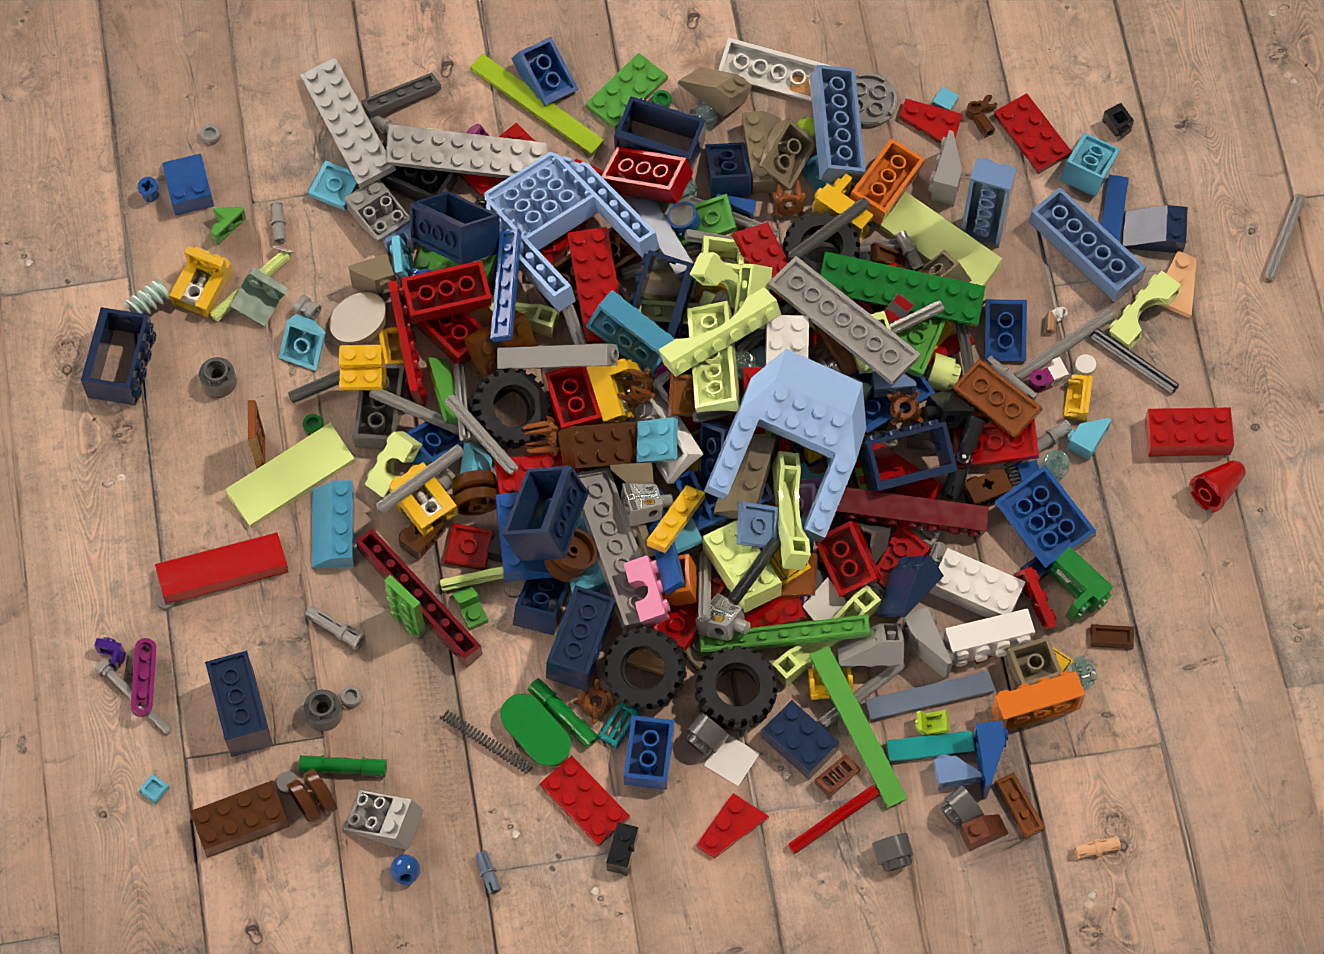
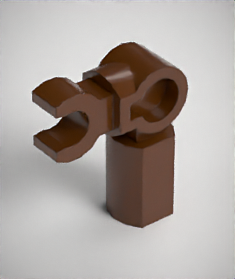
[966,95,998,138]

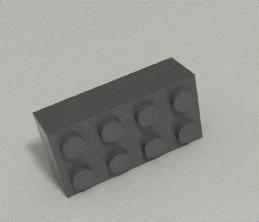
[353,364,406,449]

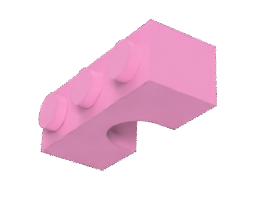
[624,555,671,627]

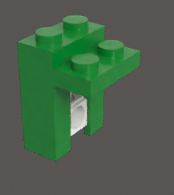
[1048,546,1113,622]

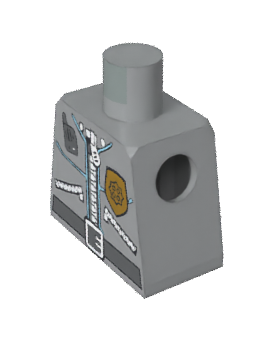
[621,483,673,526]
[696,593,750,641]

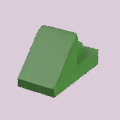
[210,207,246,245]
[452,586,489,631]

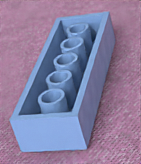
[809,64,866,184]
[961,158,1017,247]
[1029,187,1146,302]

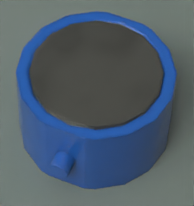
[667,201,701,236]

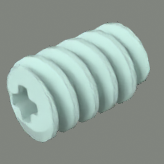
[124,278,170,315]

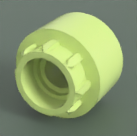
[925,353,961,392]

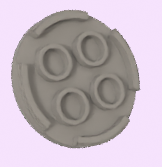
[856,72,898,128]

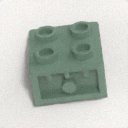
[230,267,289,327]

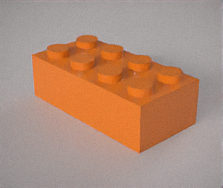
[849,138,925,225]
[991,671,1085,731]

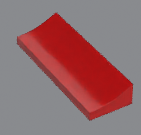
[155,532,289,604]

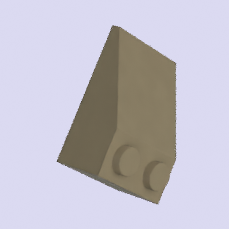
[677,67,752,117]
[759,118,816,190]

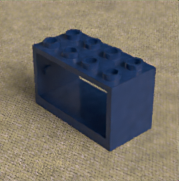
[614,96,706,171]
[410,191,500,265]
[629,250,696,339]
[81,307,157,405]
[858,419,958,491]
[503,466,589,561]
[546,585,616,692]
[205,650,273,757]

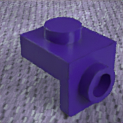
[94,637,126,669]

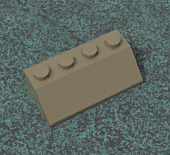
[742,111,792,194]
[714,434,776,520]

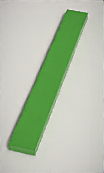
[699,615,871,656]
[809,646,907,809]

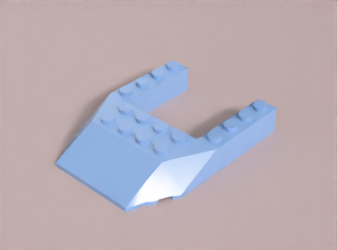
[484,152,660,312]
[704,349,866,542]

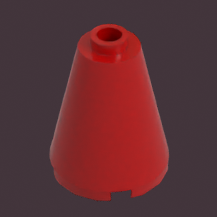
[1189,460,1246,513]

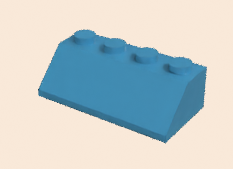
[586,290,675,375]
[312,480,355,569]

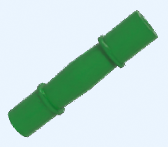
[527,678,599,749]
[299,755,387,777]

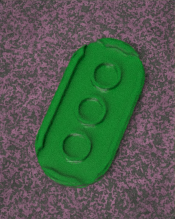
[500,694,571,767]

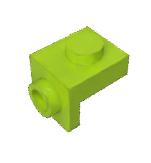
[915,710,950,736]

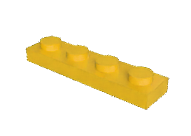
[647,485,705,553]

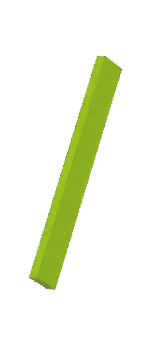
[470,53,604,157]

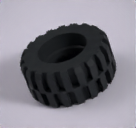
[783,212,860,274]
[469,368,552,449]
[603,628,687,710]
[695,646,778,731]

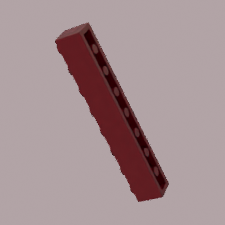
[833,488,989,537]
[356,528,483,668]

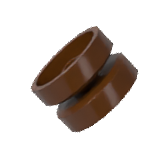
[451,470,499,516]
[544,528,597,583]
[286,769,338,825]

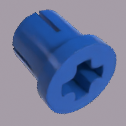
[137,177,158,202]

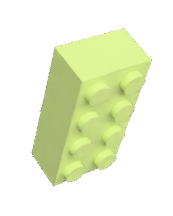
[703,520,782,613]

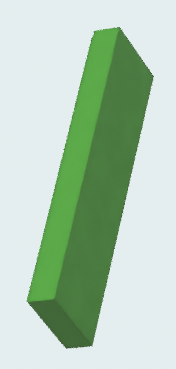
[426,357,458,424]

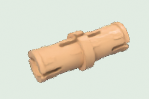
[1075,836,1121,859]

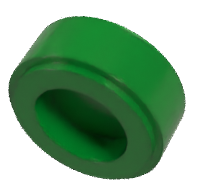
[652,90,672,108]
[302,414,324,435]

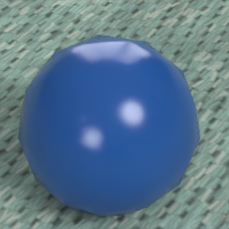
[390,854,420,885]

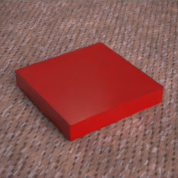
[444,523,494,570]

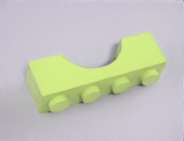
[690,252,739,310]
[1109,270,1181,350]

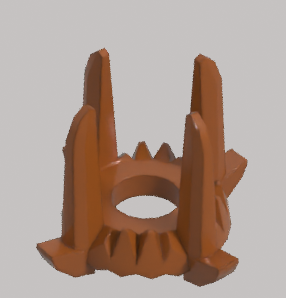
[772,179,806,218]
[614,368,656,410]
[887,389,924,425]
[523,416,560,457]
[573,678,619,723]

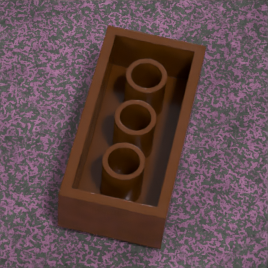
[558,421,638,472]
[190,780,289,858]

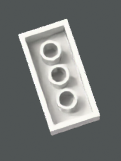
[765,315,809,366]
[929,548,1025,618]
[944,609,1035,667]

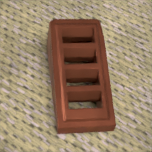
[815,754,861,798]

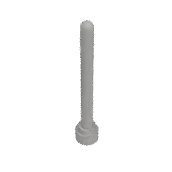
[94,658,172,734]

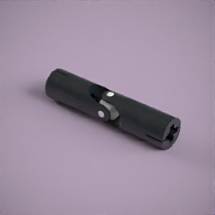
[941,416,985,500]

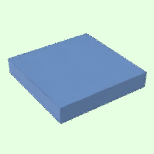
[737,501,778,548]

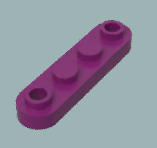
[131,638,156,717]

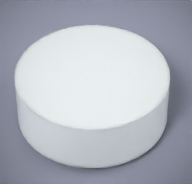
[1075,354,1096,376]

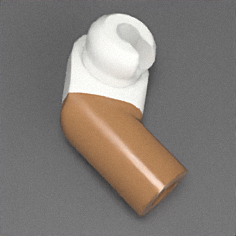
[1045,307,1068,334]

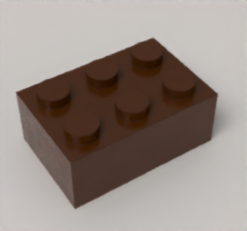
[464,310,538,377]

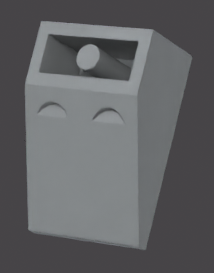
[928,130,962,206]
[344,179,410,242]
[901,607,954,679]
[837,623,904,668]
[344,790,424,850]

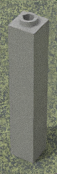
[497,344,619,370]

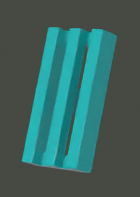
[598,702,639,749]

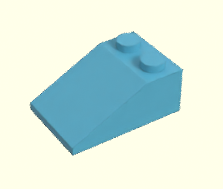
[1059,132,1120,197]

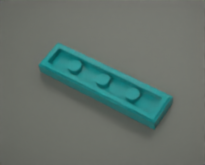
[886,731,975,763]

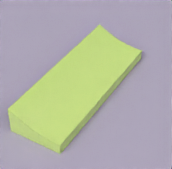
[880,191,1002,286]
[687,301,740,413]
[226,422,355,528]

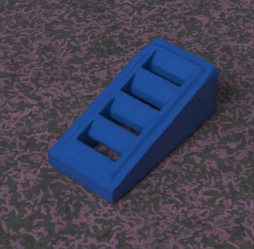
[716,194,756,220]

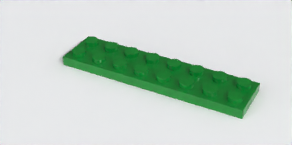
[820,252,986,327]

